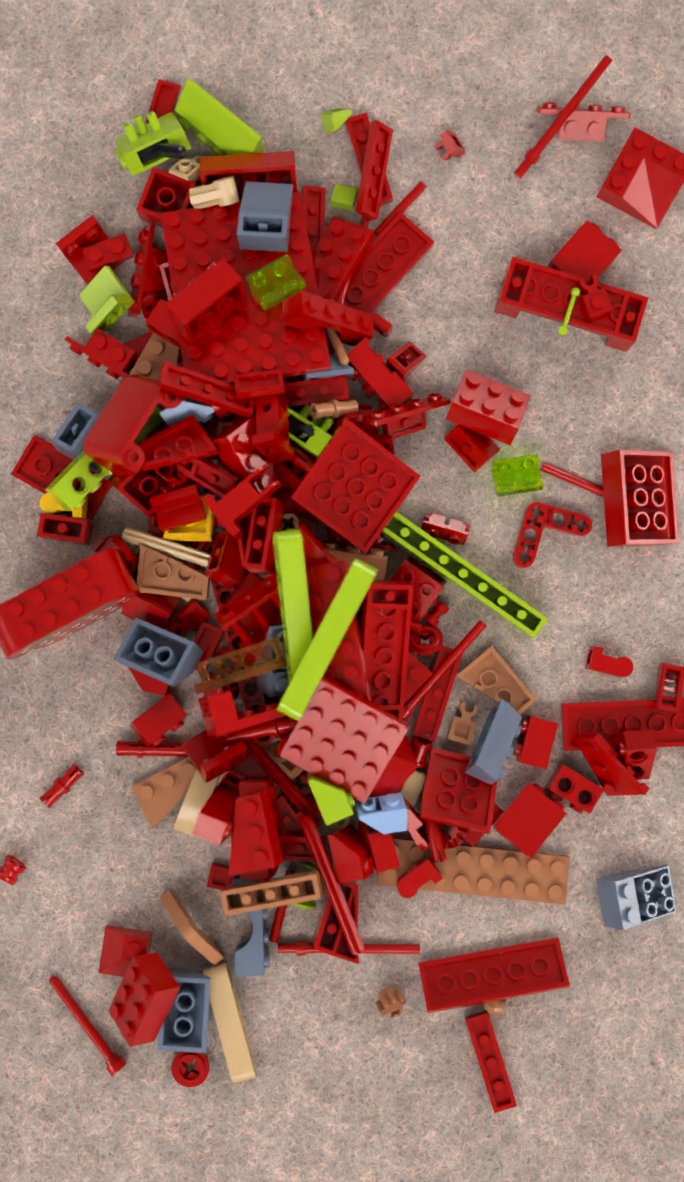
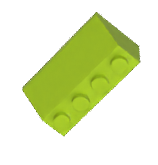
[175,78,264,156]

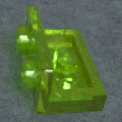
[246,255,307,311]
[491,454,543,497]

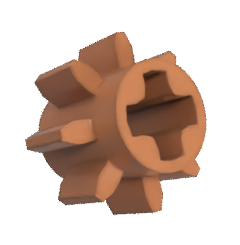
[375,987,407,1018]

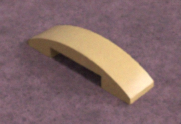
[173,769,219,836]

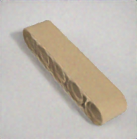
[203,962,257,1084]

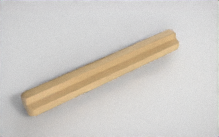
[122,528,210,567]

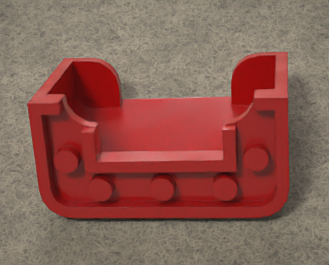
[82,375,185,477]

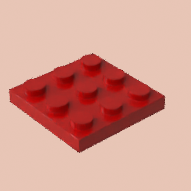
[418,748,497,834]

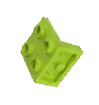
[79,266,134,333]

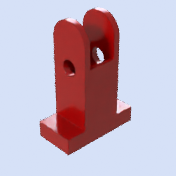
[251,394,295,464]
[202,464,282,540]

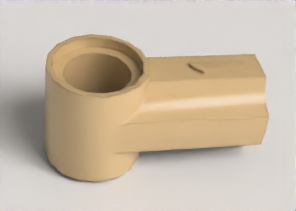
[189,176,240,209]

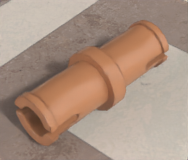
[310,399,358,419]

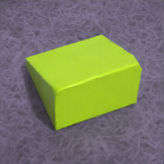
[321,108,352,132]
[330,184,358,211]

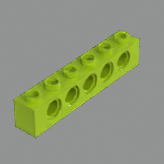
[45,406,164,510]

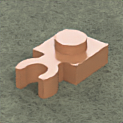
[447,701,478,745]

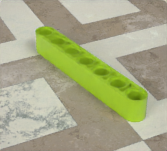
[273,529,313,685]
[277,558,378,721]

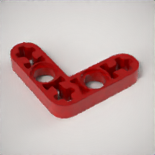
[513,502,592,568]

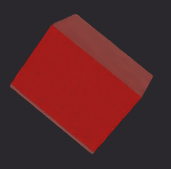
[121,581,182,630]

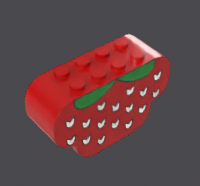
[0,548,140,660]

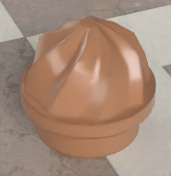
[483,999,506,1016]

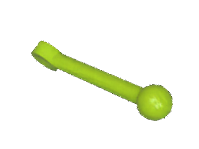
[558,287,580,336]

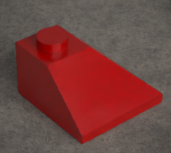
[328,824,374,883]
[98,925,153,977]

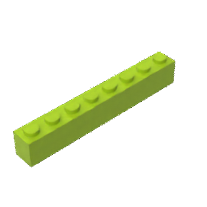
[381,512,548,639]

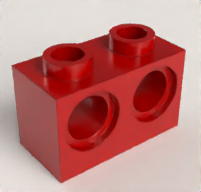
[617,730,657,780]
[545,762,605,814]

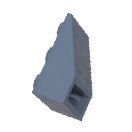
[237,181,293,252]
[52,403,137,480]
[257,625,289,697]
[596,865,677,930]

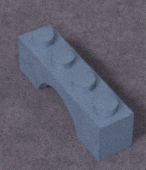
[233,875,270,976]

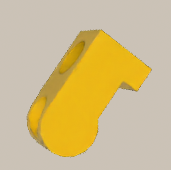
[39,493,88,519]

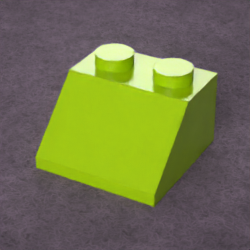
[307,772,356,826]

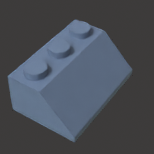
[113,618,204,687]
[465,700,522,785]
[157,968,211,1053]

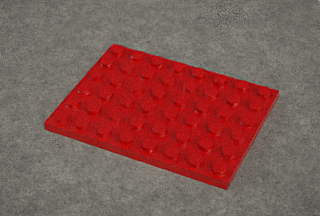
[161,191,331,385]

